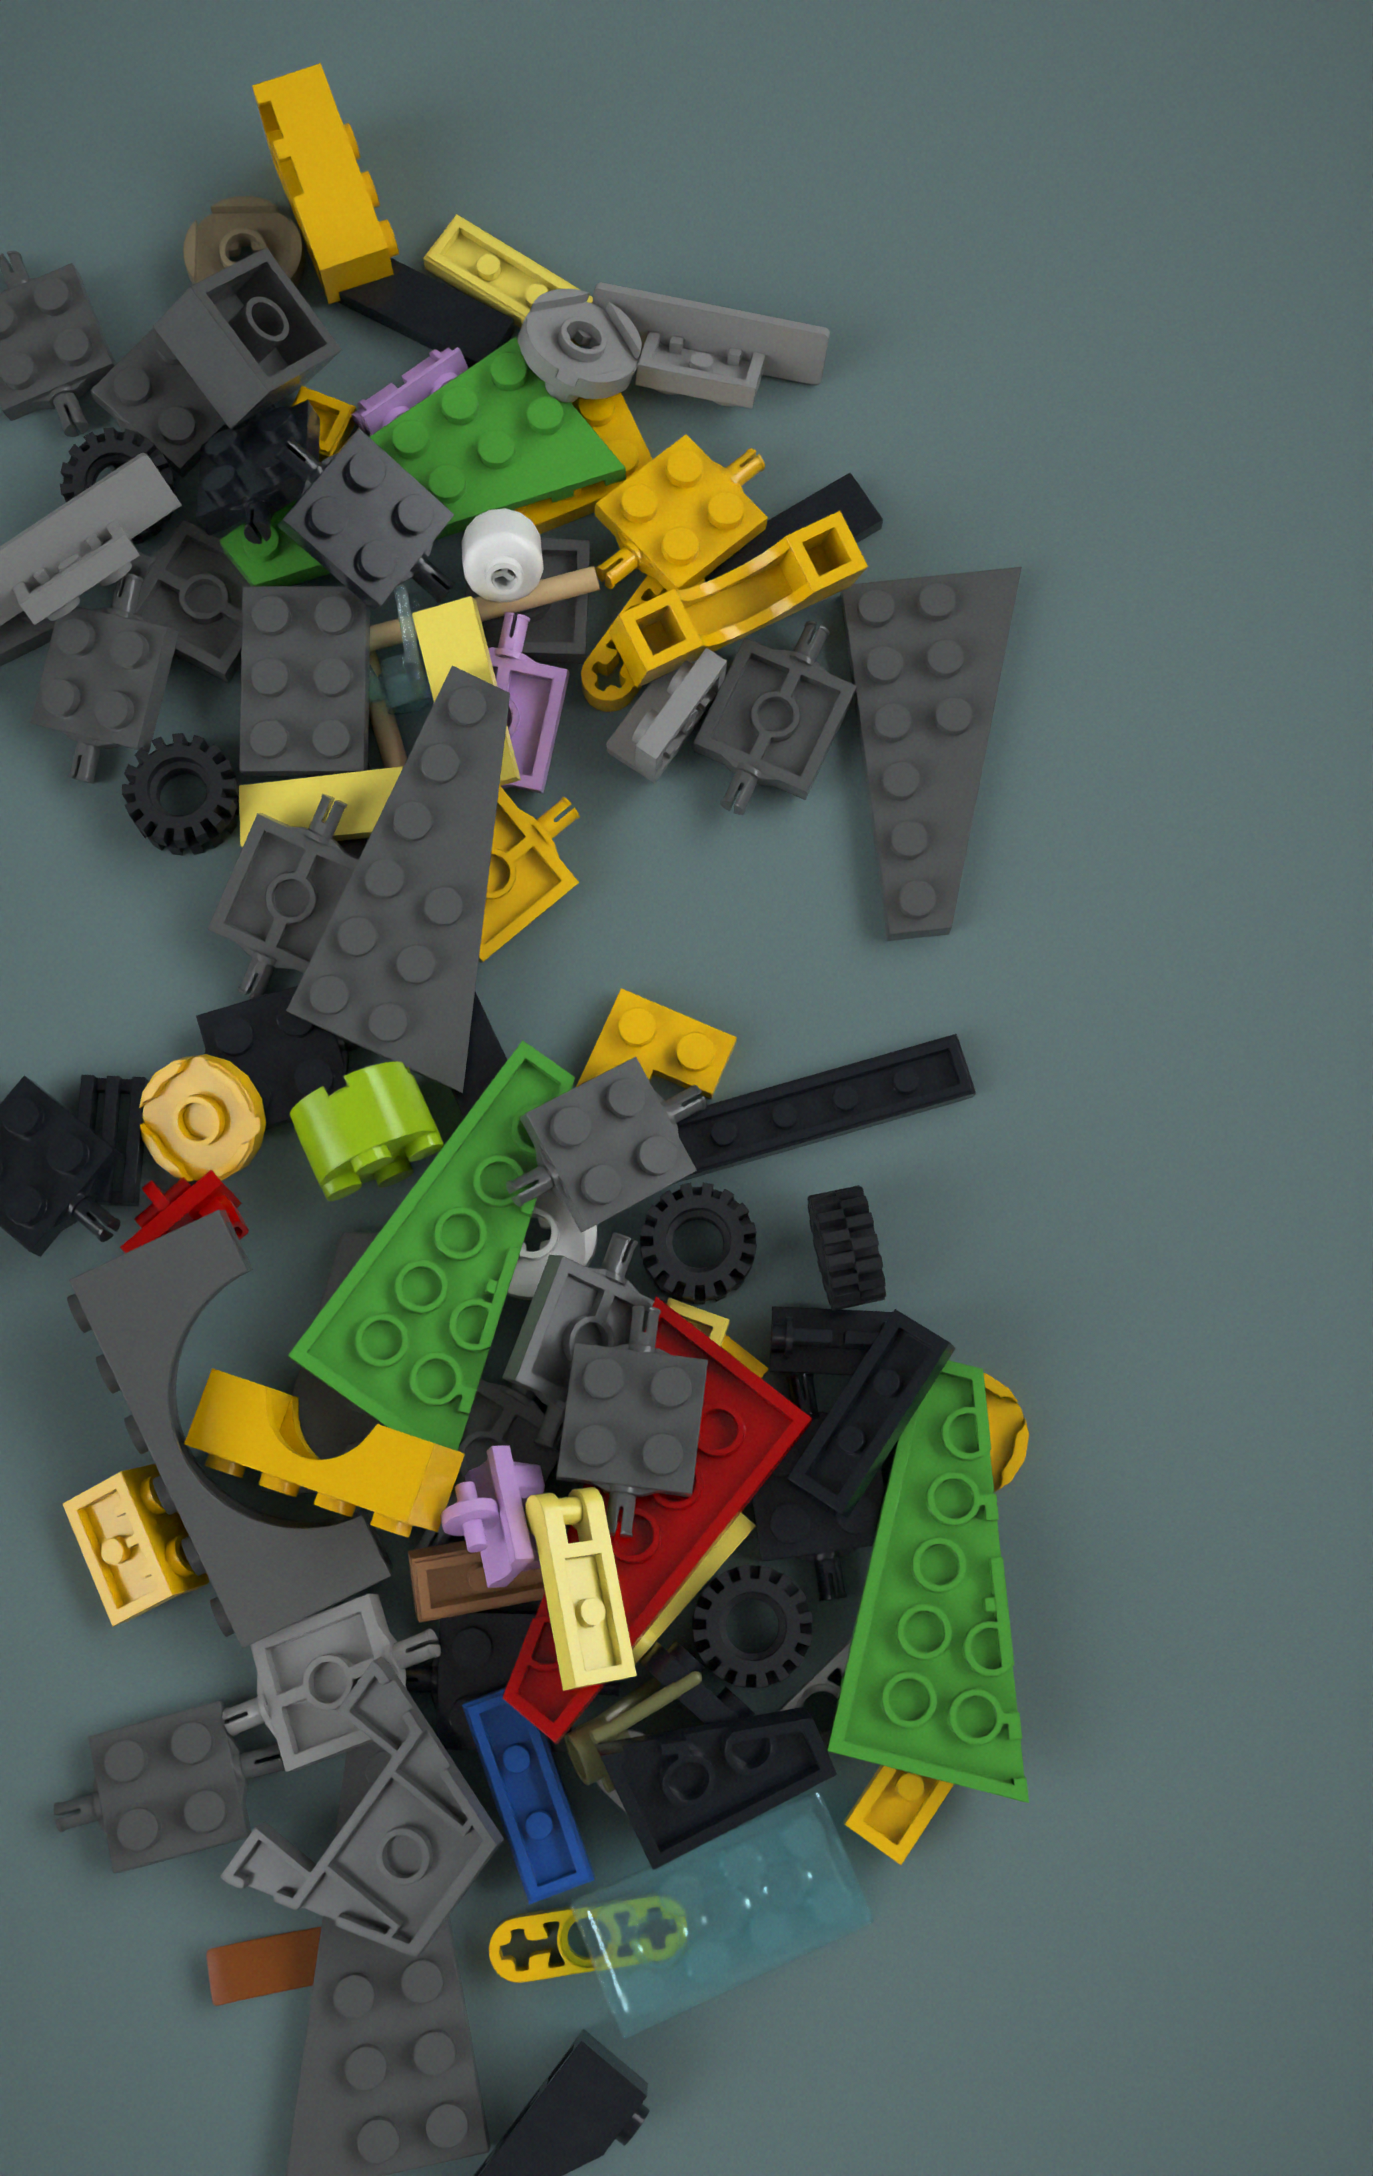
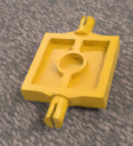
[595,434,768,591]
[479,785,580,963]

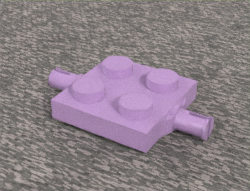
[433,612,570,794]

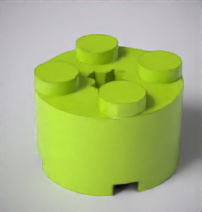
[290,1061,444,1201]

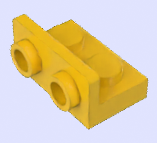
[63,1464,209,1627]

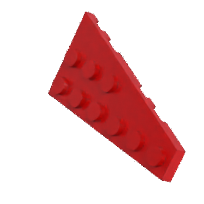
[503,1297,812,1744]

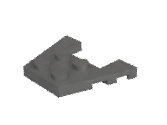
[220,1657,504,1958]

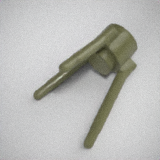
[564,1671,702,1793]

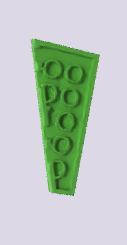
[219,337,626,586]
[288,1040,575,1451]
[826,1360,1029,1803]

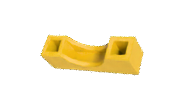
[609,511,868,688]
[184,1368,465,1538]

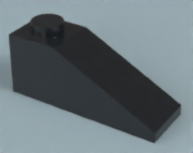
[473,2029,650,2176]

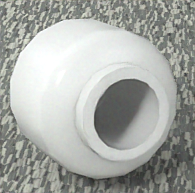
[461,508,544,603]

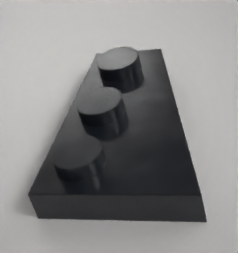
[595,1707,837,1870]

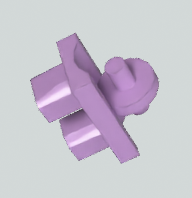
[440,1446,545,1588]

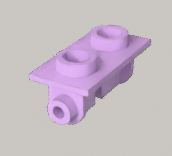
[351,347,468,436]

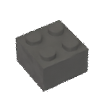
[153,247,342,429]

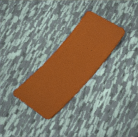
[206,1927,321,2006]

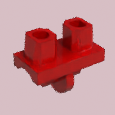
[120,1170,249,1253]

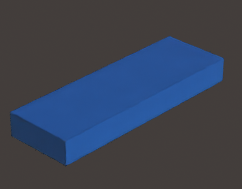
[462,1686,595,1905]

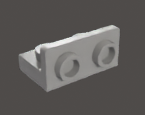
[606,648,727,784]

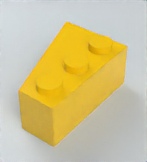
[252,63,399,304]

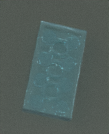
[569,1791,874,2039]

